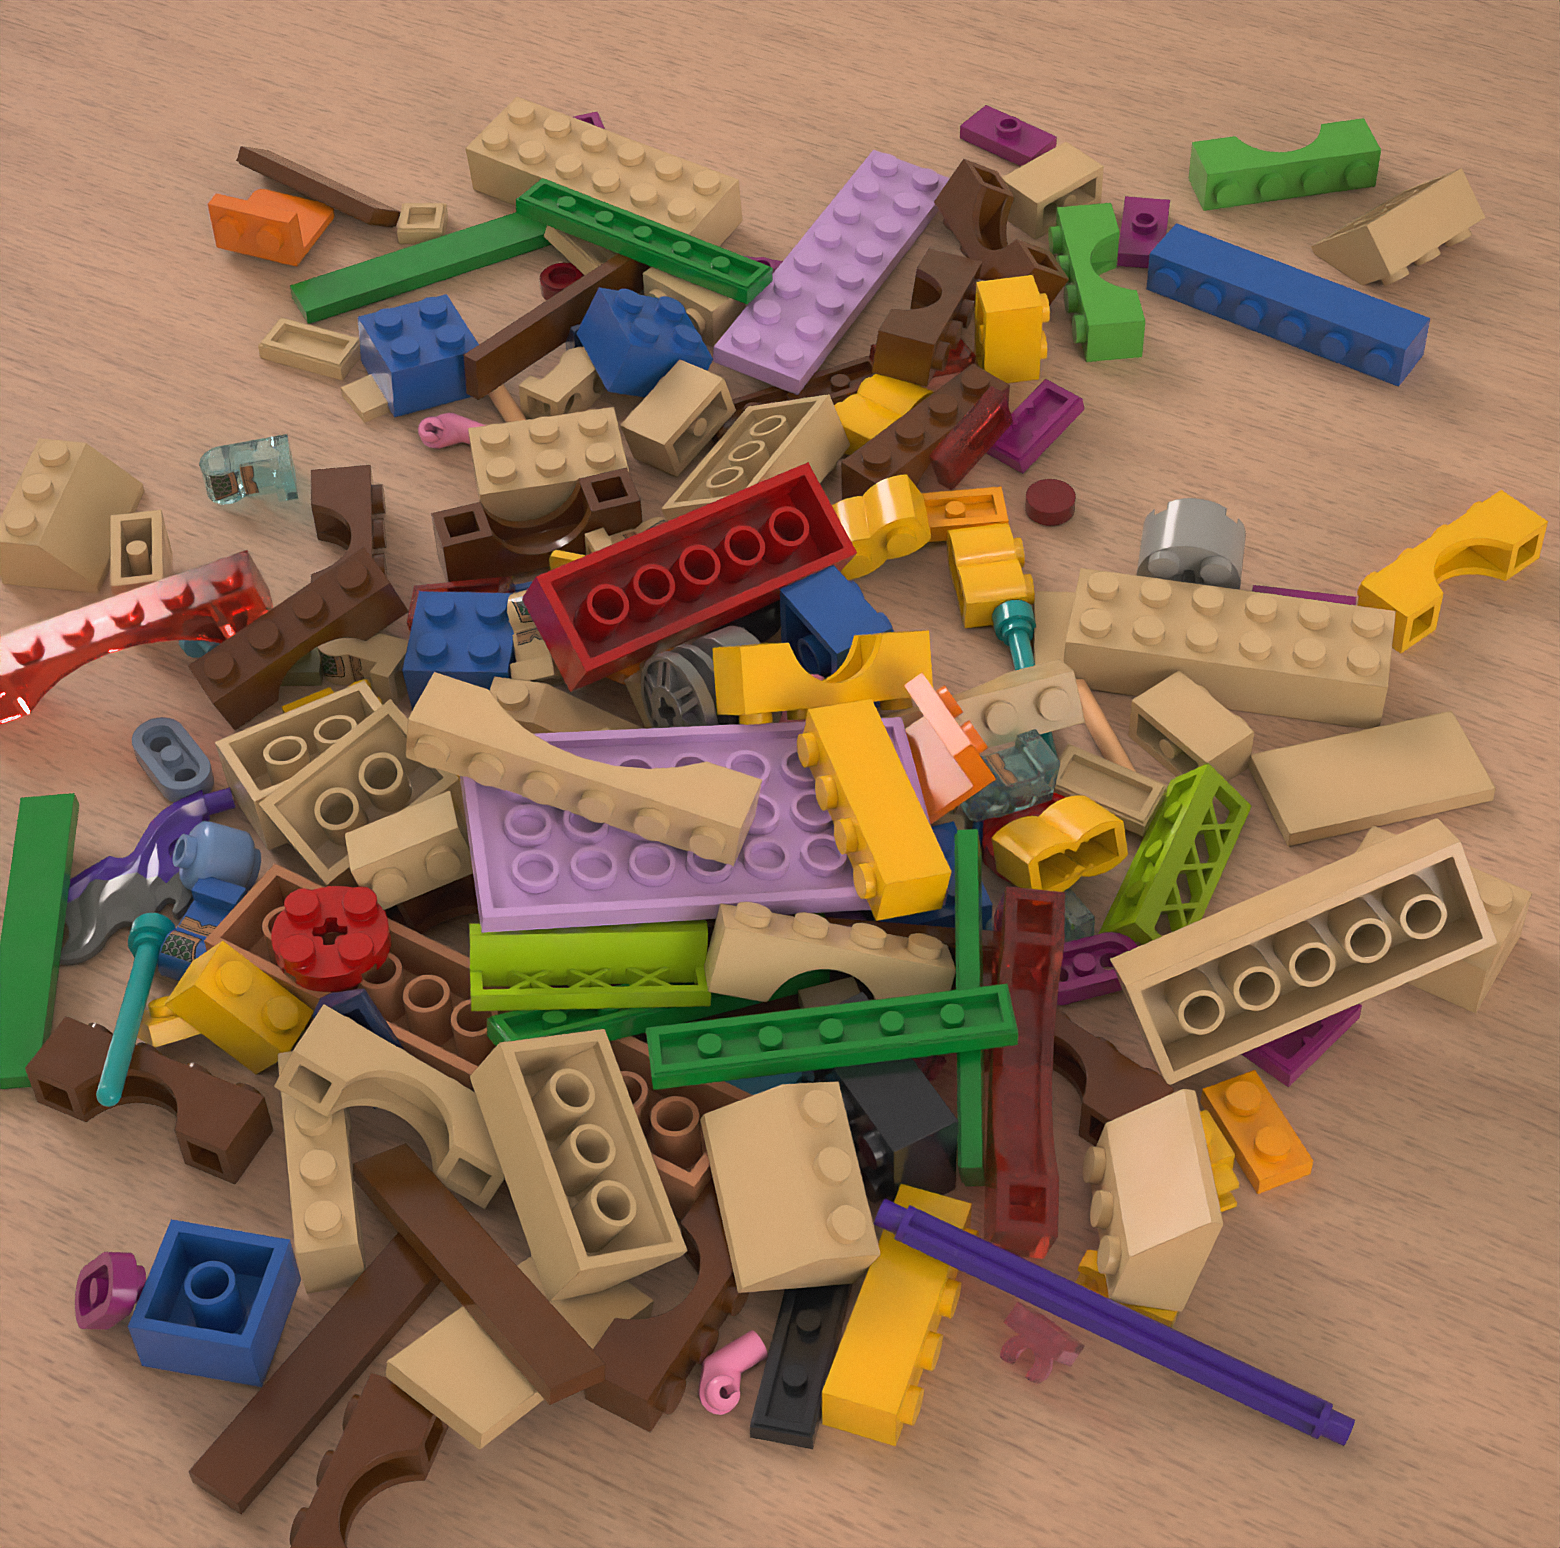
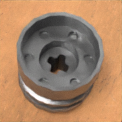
[641,626,782,728]

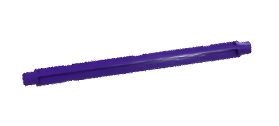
[873,1199,1355,1446]

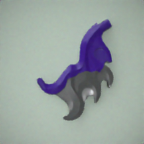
[60,787,236,965]

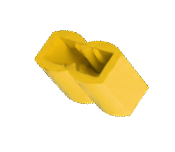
[834,374,934,455]
[832,475,931,580]
[947,523,1035,628]
[992,795,1128,899]

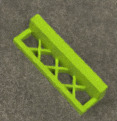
[1098,763,1252,945]
[469,919,711,1011]

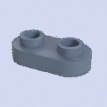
[132,717,214,803]

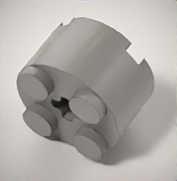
[1137,498,1246,590]

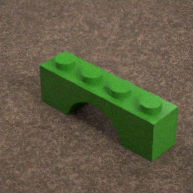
[1188,118,1381,211]
[1048,203,1145,362]

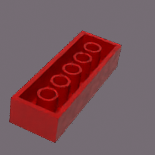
[521,462,857,692]

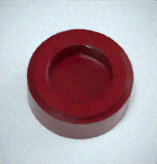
[539,262,585,300]
[1025,479,1076,526]

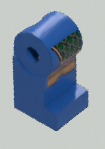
[158,877,247,981]

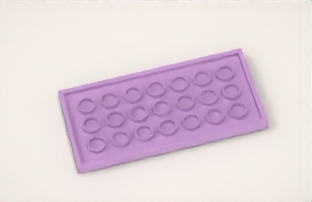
[460,717,948,933]

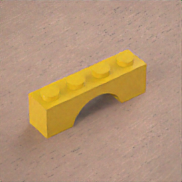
[1357,490,1548,654]
[712,630,933,725]

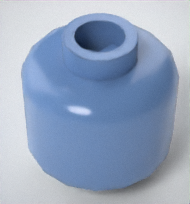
[173,821,261,891]

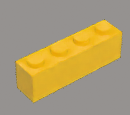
[797,699,952,921]
[822,1184,979,1447]

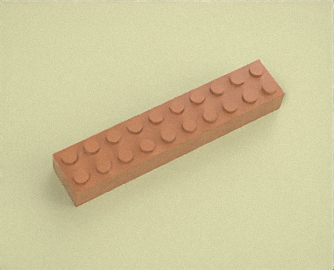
[204,864,753,1220]

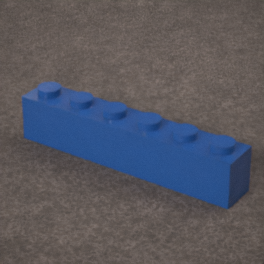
[1146,223,1430,387]

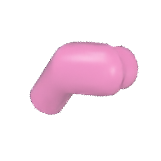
[418,413,487,449]
[698,1330,768,1415]

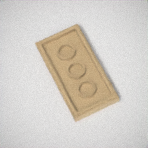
[1248,710,1496,846]
[385,1256,654,1450]

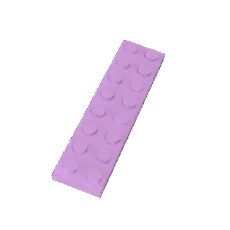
[713,150,950,395]

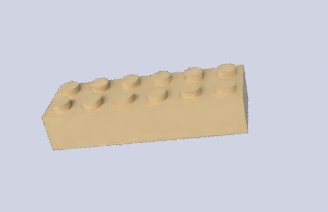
[465,97,743,247]
[1064,568,1396,729]
[1110,818,1498,1085]

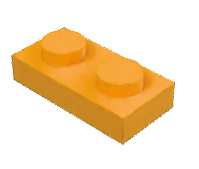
[921,486,1009,542]
[1200,1070,1313,1194]

